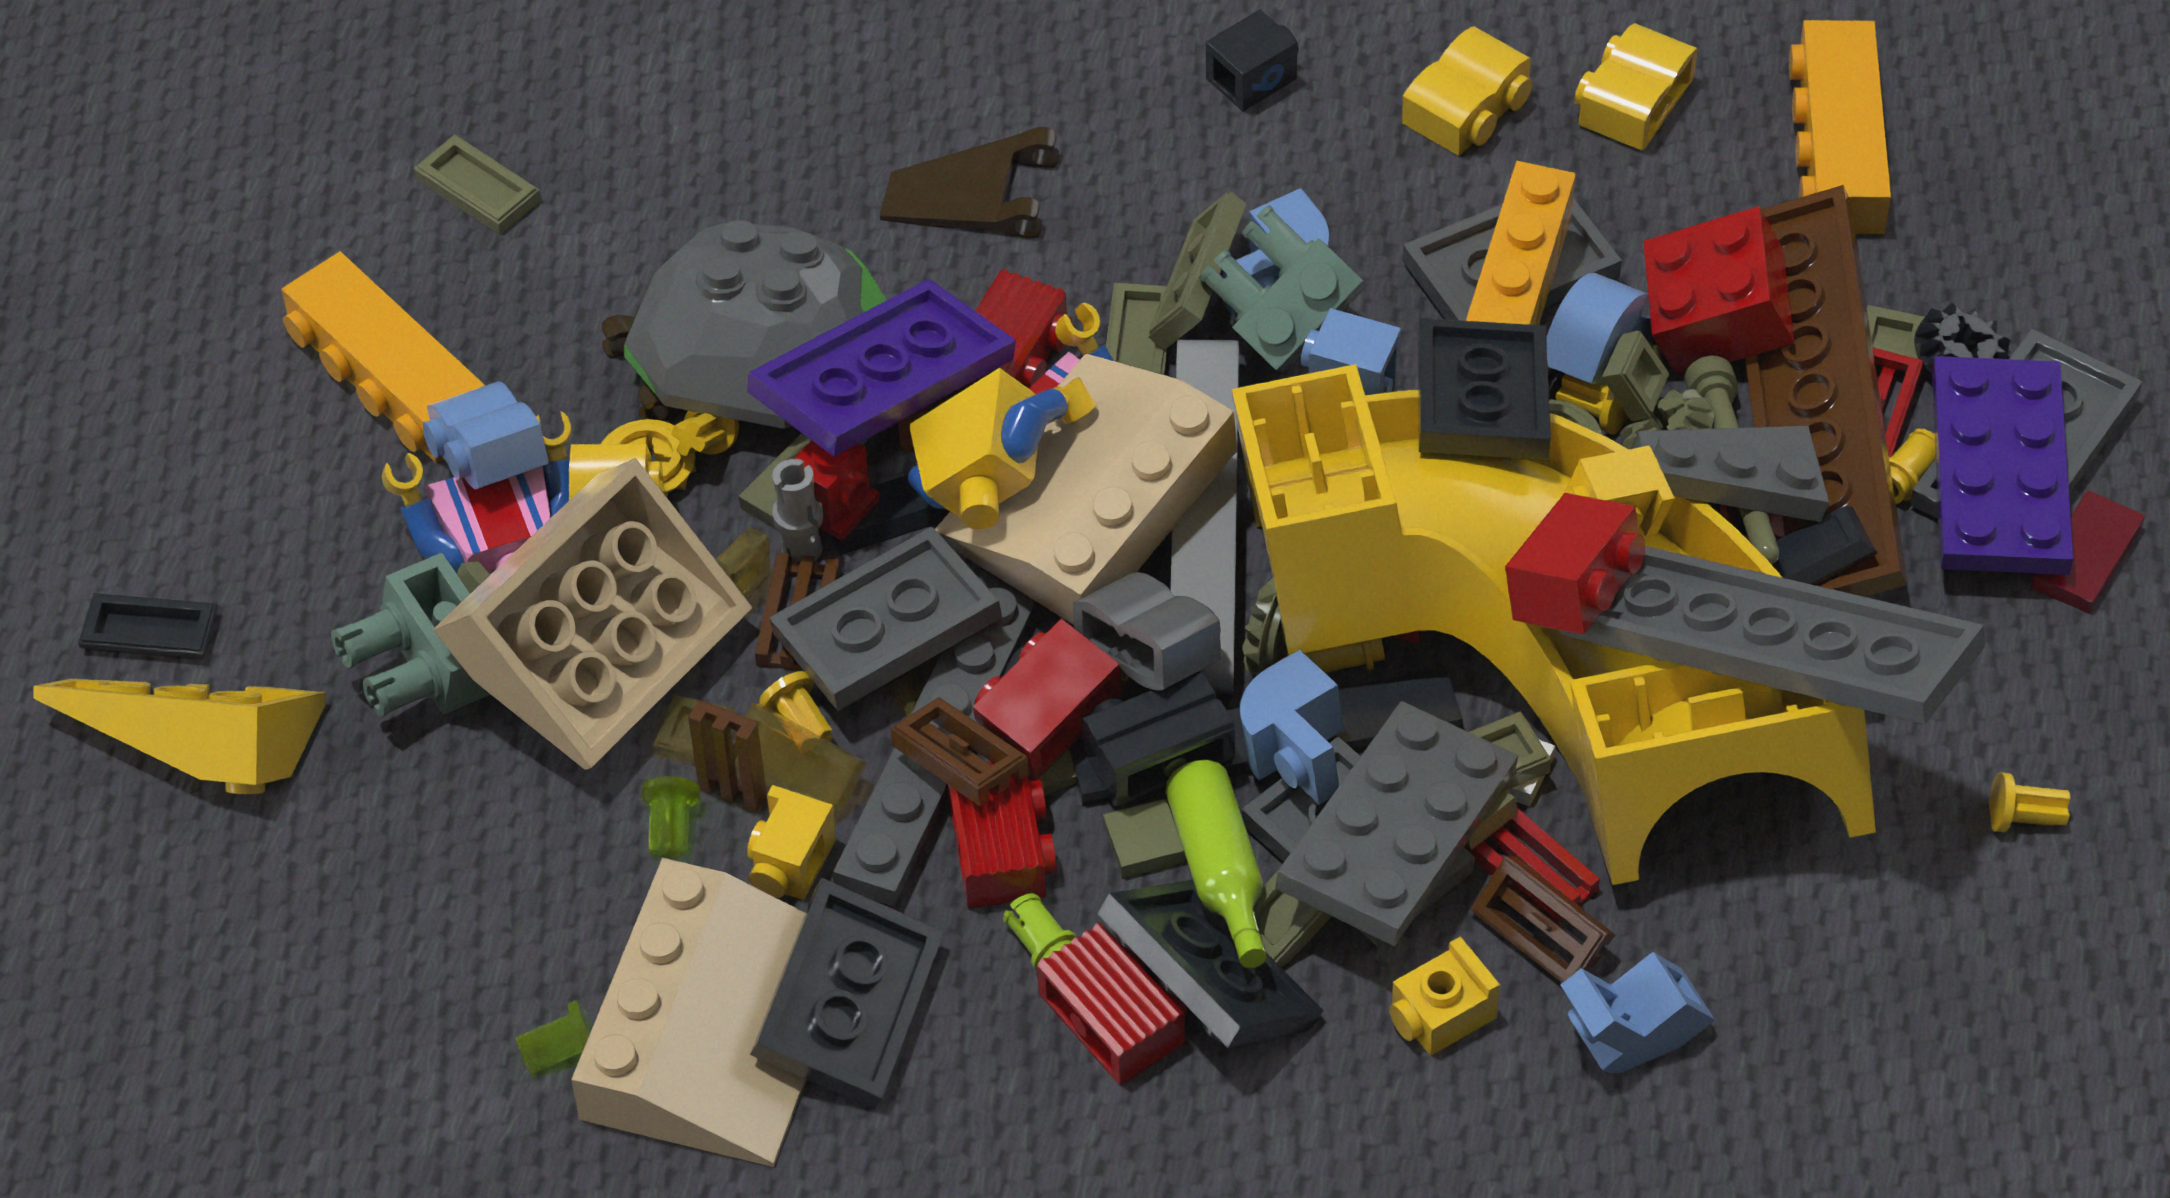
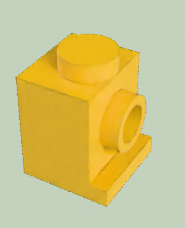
[1563,445,1675,537]
[747,785,836,900]
[1389,936,1500,1056]

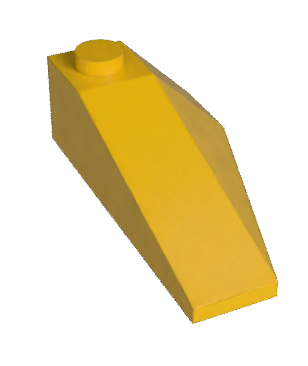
[33,679,326,794]

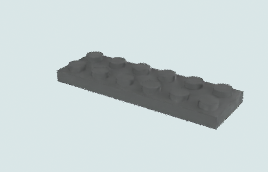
[1562,546,1986,724]

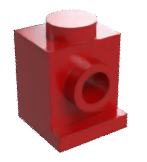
[794,440,880,541]

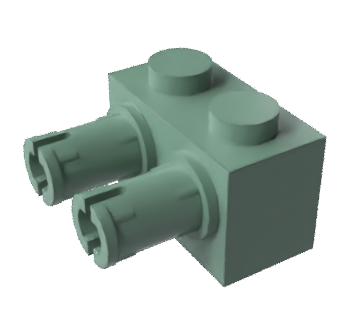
[1199,205,1368,373]
[331,553,491,717]

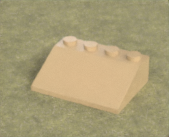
[935,354,1238,625]
[432,458,753,770]
[571,858,807,1167]

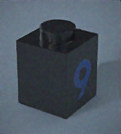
[1206,9,1299,112]

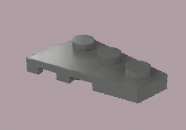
[1631,426,1829,522]

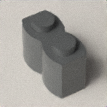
[1073,572,1221,690]

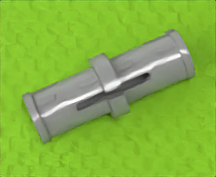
[772,459,824,562]

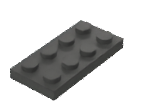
[1910,329,2143,519]
[1275,701,1519,946]

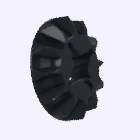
[1914,303,2011,373]

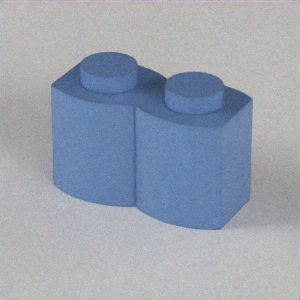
[423,381,549,489]

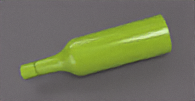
[1165,760,1267,968]

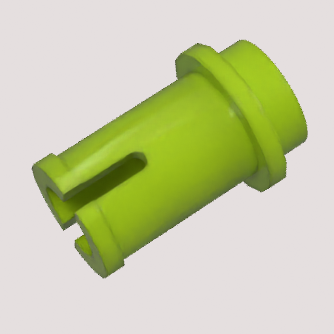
[1003,893,1077,972]

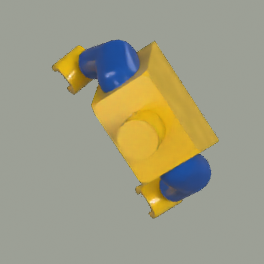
[908,368,1097,530]

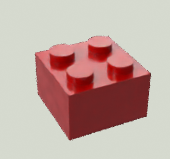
[1643,206,1794,374]

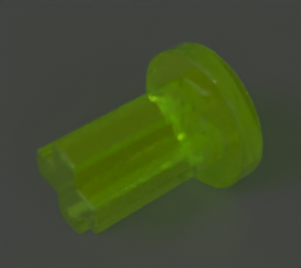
[641,776,700,857]
[515,999,592,1074]

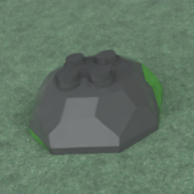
[624,220,887,429]

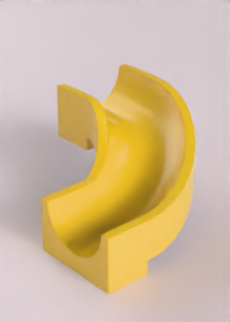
[1231,364,1876,885]

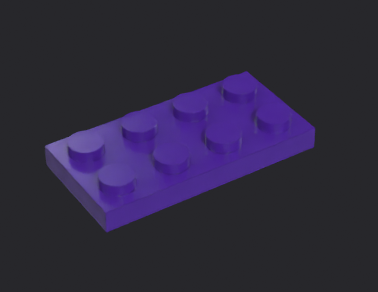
[747,279,1016,456]
[1932,356,2073,575]

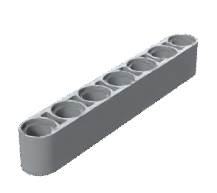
[1171,340,1239,695]

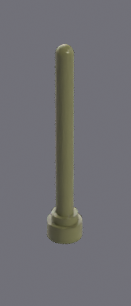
[1684,356,1779,564]

